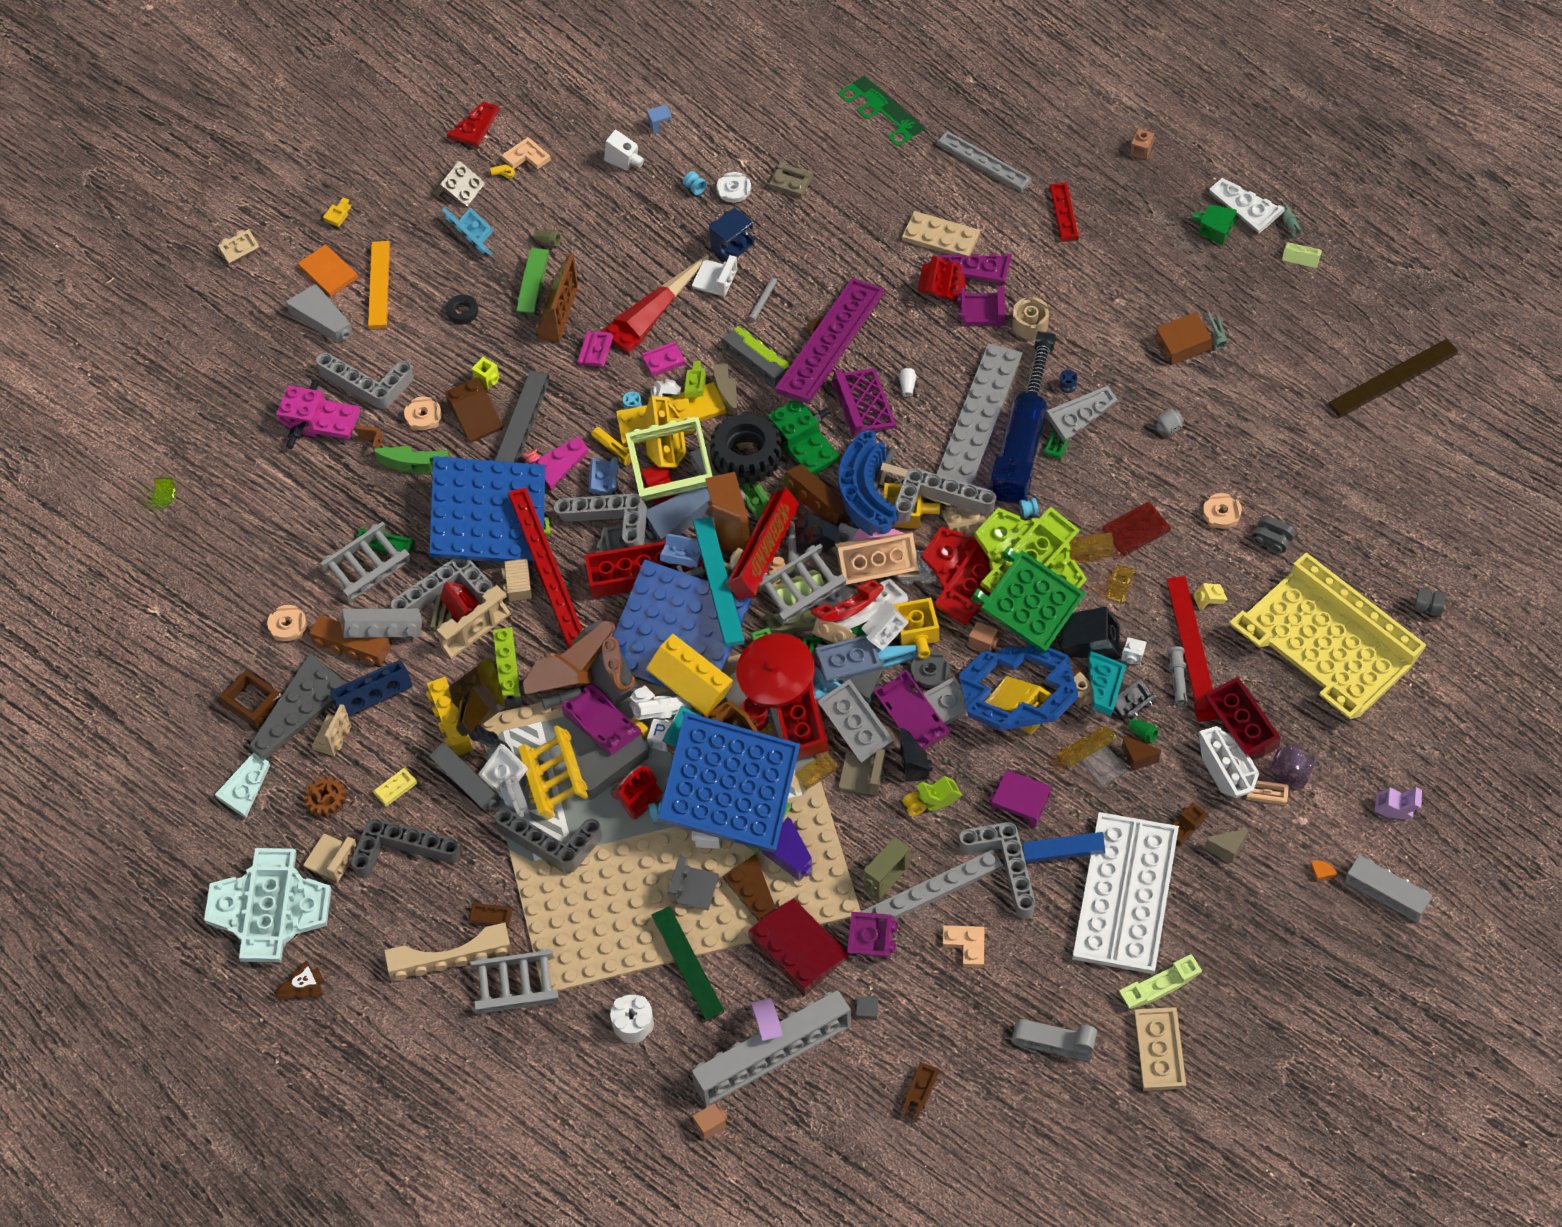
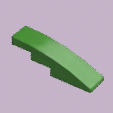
[517,248,549,315]

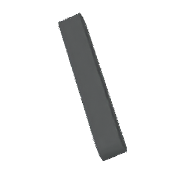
[495,370,550,463]

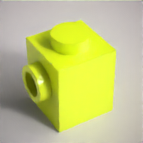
[472,357,499,390]

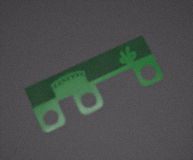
[839,76,926,146]

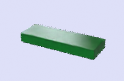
[356,529,414,554]

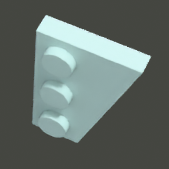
[215,752,270,818]

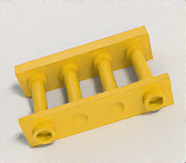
[518,725,588,819]

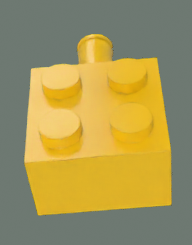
[883,483,940,529]
[893,598,940,658]

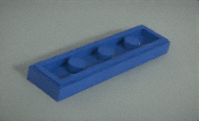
[1023,832,1106,863]

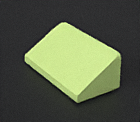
[1282,242,1322,268]

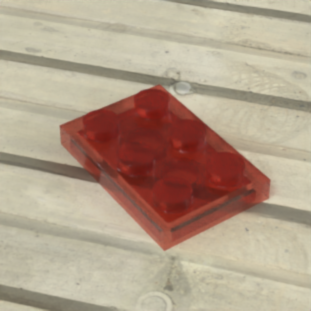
[1102,501,1171,557]

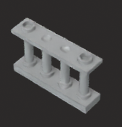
[321,521,410,604]
[757,544,847,626]
[470,948,560,1014]

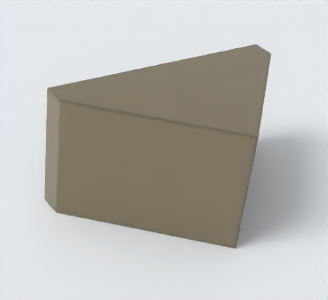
[1206,829,1248,863]

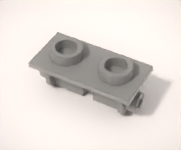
[497,775,530,817]

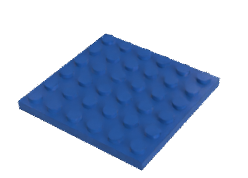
[429,456,545,565]
[613,560,752,691]
[657,712,800,853]

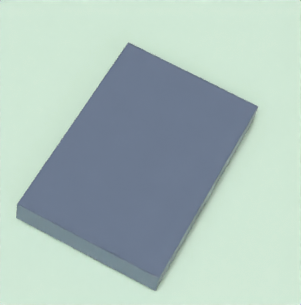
[815,635,882,684]

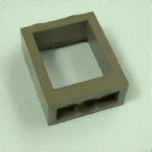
[864,836,910,900]

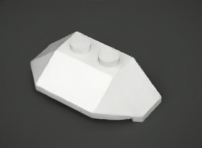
[1198,726,1259,798]

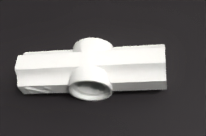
[633,696,692,720]

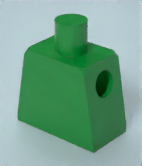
[1192,205,1237,245]

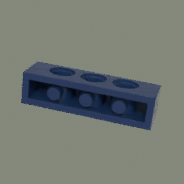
[329,659,413,716]

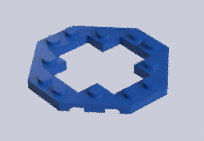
[959,644,1078,731]

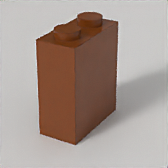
[1155,312,1212,365]

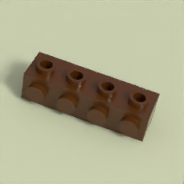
[782,464,850,527]

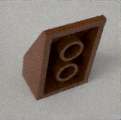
[445,377,503,443]

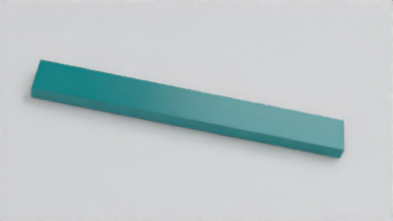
[693,516,745,647]

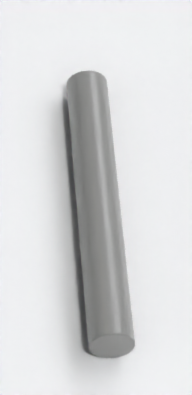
[749,278,777,322]

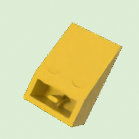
[985,676,1052,735]

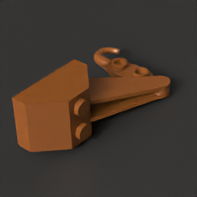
[523,621,635,694]

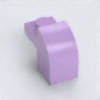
[1375,787,1422,819]

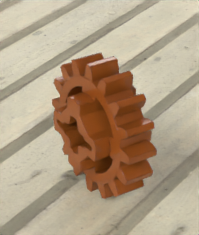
[303,776,347,818]

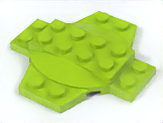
[974,506,1087,593]

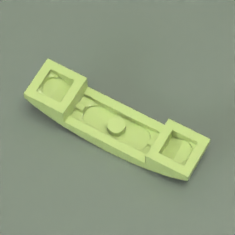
[1119,954,1202,1009]

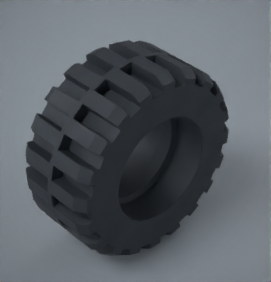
[710,413,781,485]

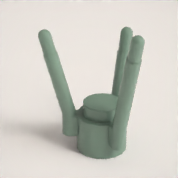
[1207,312,1228,350]

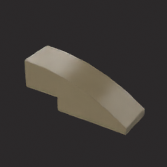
[713,364,737,415]

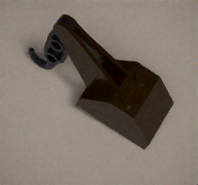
[449,657,512,752]

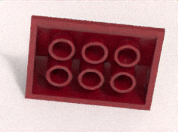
[748,898,850,996]

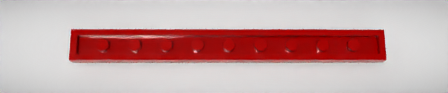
[508,487,583,649]

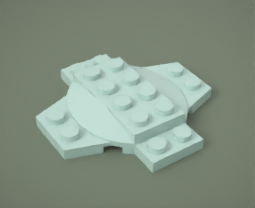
[204,848,331,962]

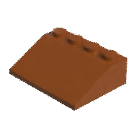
[535,253,578,343]

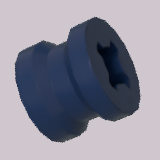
[1059,370,1078,393]

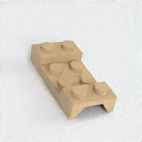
[437,585,511,659]

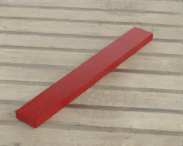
[1166,576,1214,713]

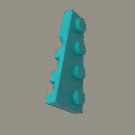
[1088,651,1126,716]

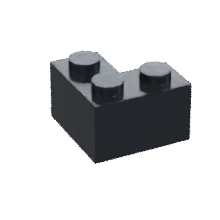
[794,512,840,556]

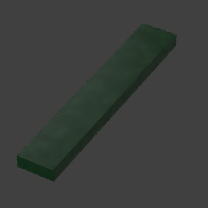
[651,906,724,1022]

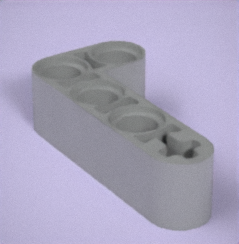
[1011,1019,1097,1061]

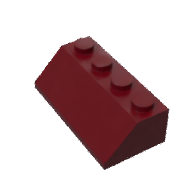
[1204,677,1281,757]

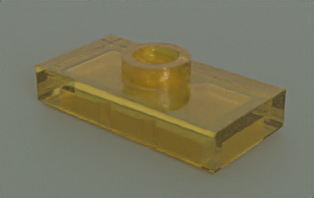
[795,752,838,790]

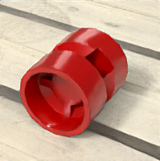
[742,698,769,731]

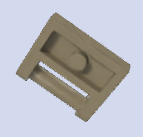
[769,161,813,198]

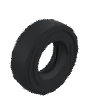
[446,294,478,324]

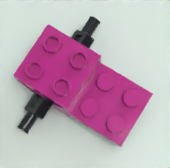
[276,379,361,449]

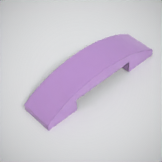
[750,998,783,1041]

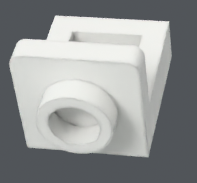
[651,379,681,396]

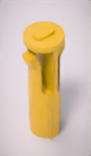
[591,427,632,466]

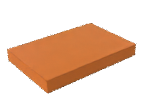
[298,244,358,297]

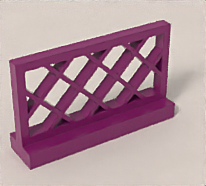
[832,368,896,438]

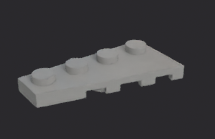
[1045,386,1117,443]

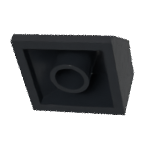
[900,728,933,782]

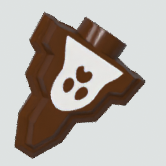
[274,960,325,1000]

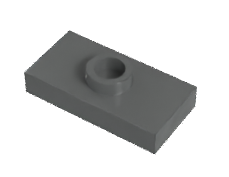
[816,586,857,607]

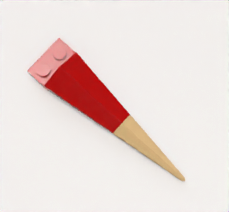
[601,254,709,354]

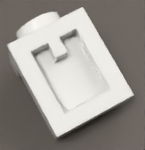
[1121,637,1146,665]

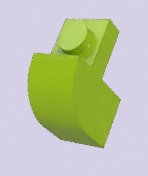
[916,776,962,811]

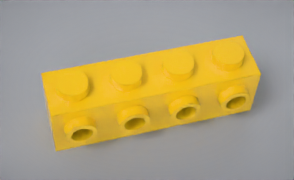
[426,677,473,756]

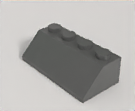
[571,620,640,705]

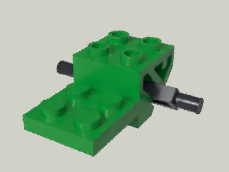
[757,400,840,475]

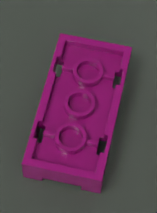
[874,670,950,750]
[561,684,642,755]

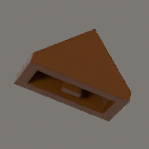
[1122,735,1161,771]

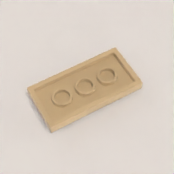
[902,211,981,257]
[1134,1007,1186,1091]

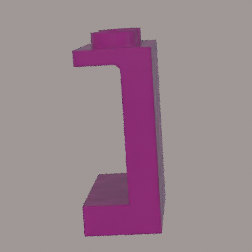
[958,286,1005,326]
[989,770,1051,828]

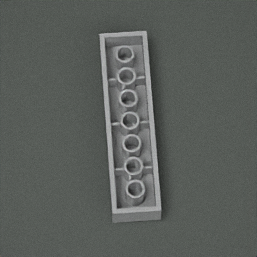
[692,990,851,1107]

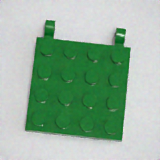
[971,546,1086,653]

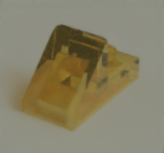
[1106,564,1135,604]

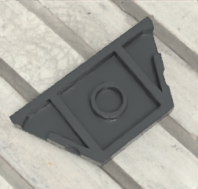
[596,522,657,553]

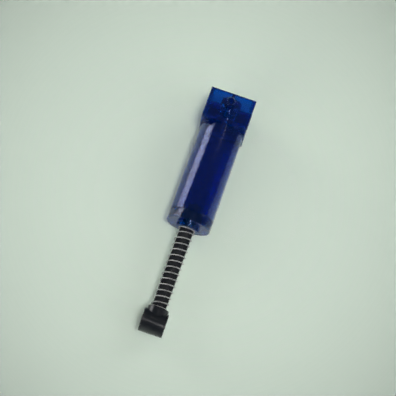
[990,331,1056,504]

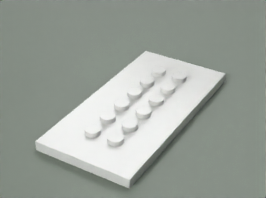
[1072,812,1179,974]

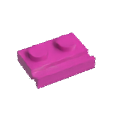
[577,331,613,367]
[642,342,685,377]

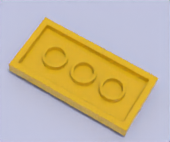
[616,398,695,446]

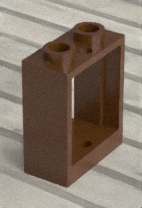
[220,670,282,730]

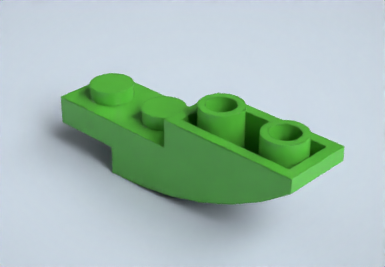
[375,446,450,474]

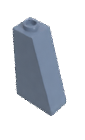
[646,487,710,542]

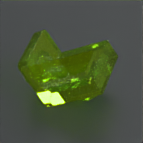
[152,477,175,506]

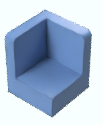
[647,104,672,133]

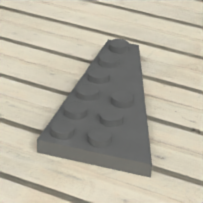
[250,653,346,761]

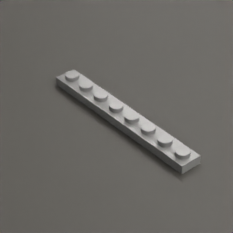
[850,849,1003,921]

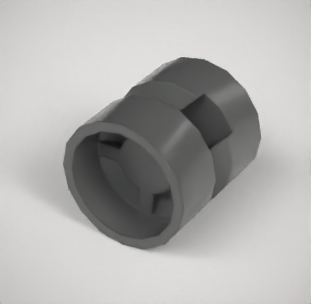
[1414,587,1446,617]

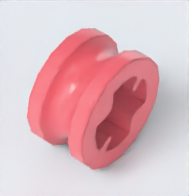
[522,448,540,464]

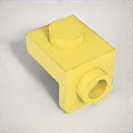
[1193,583,1227,609]

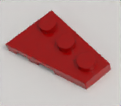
[446,102,499,147]

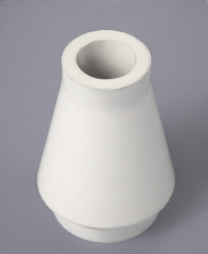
[899,368,917,397]

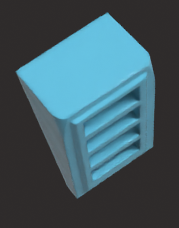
[876,645,916,668]

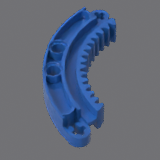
[839,430,898,536]

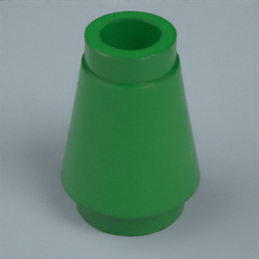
[1128,719,1159,743]

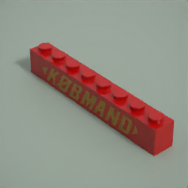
[726,487,799,601]

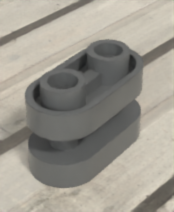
[1251,516,1296,553]

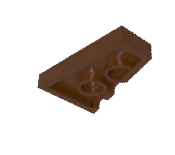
[723,854,776,921]

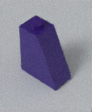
[762,817,813,881]

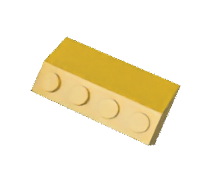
[646,634,733,717]

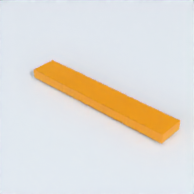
[368,241,390,329]

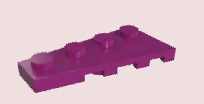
[938,253,1012,285]

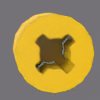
[902,792,927,816]

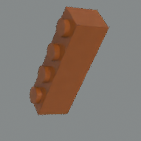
[309,615,391,667]

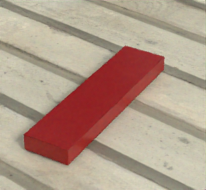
[1049,182,1079,242]

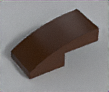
[1172,802,1208,846]

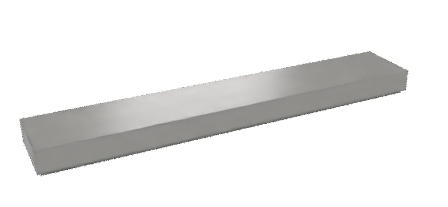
[937,131,1032,192]

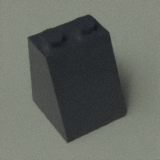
[1060,606,1120,659]

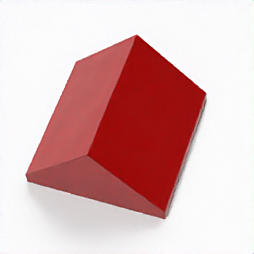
[440,582,479,622]

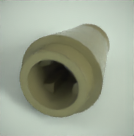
[534,230,561,247]

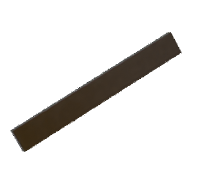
[1328,339,1458,418]

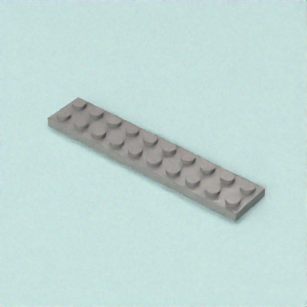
[937,343,1023,497]

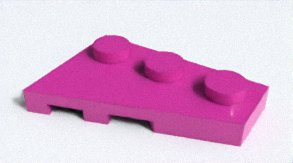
[532,436,589,491]

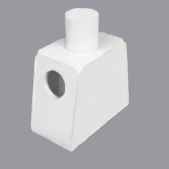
[604,129,644,170]

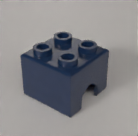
[709,207,754,262]

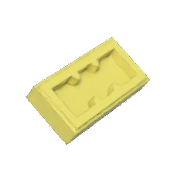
[373,768,417,807]

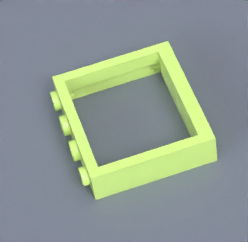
[626,417,712,502]

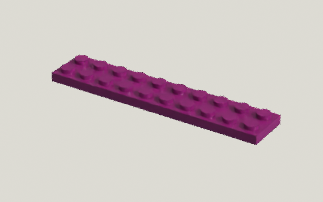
[775,278,884,405]

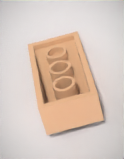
[835,532,919,585]

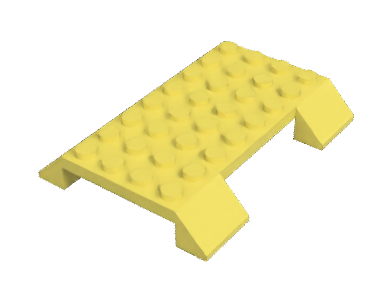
[1229,553,1426,719]

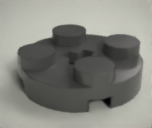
[911,651,950,688]

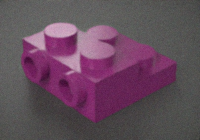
[847,912,898,958]

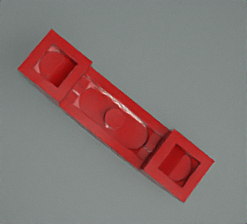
[811,579,884,621]

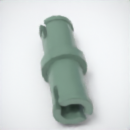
[1281,204,1302,237]

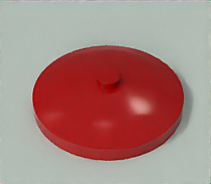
[736,633,815,708]

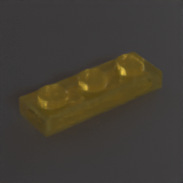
[1056,726,1117,768]

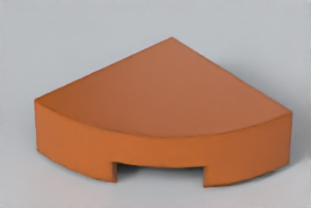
[1310,860,1337,881]

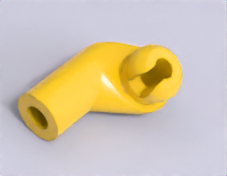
[490,164,515,178]

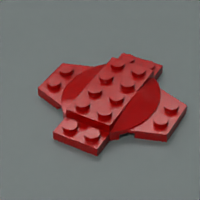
[920,527,991,626]

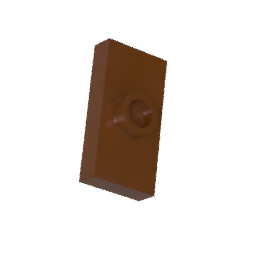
[468,903,513,929]

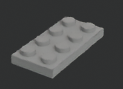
[817,679,894,764]

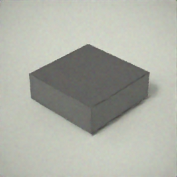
[856,996,879,1020]

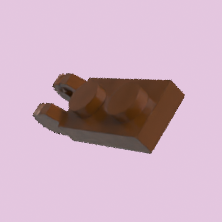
[900,1062,940,1123]

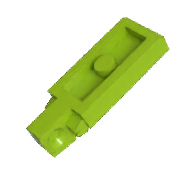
[684,361,706,398]

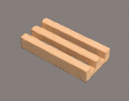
[1246,780,1289,805]

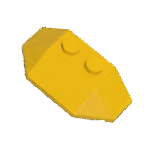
[643,396,686,468]

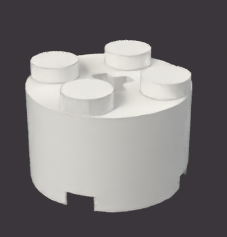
[610,995,654,1043]

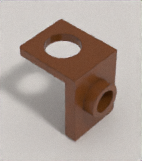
[356,425,383,456]

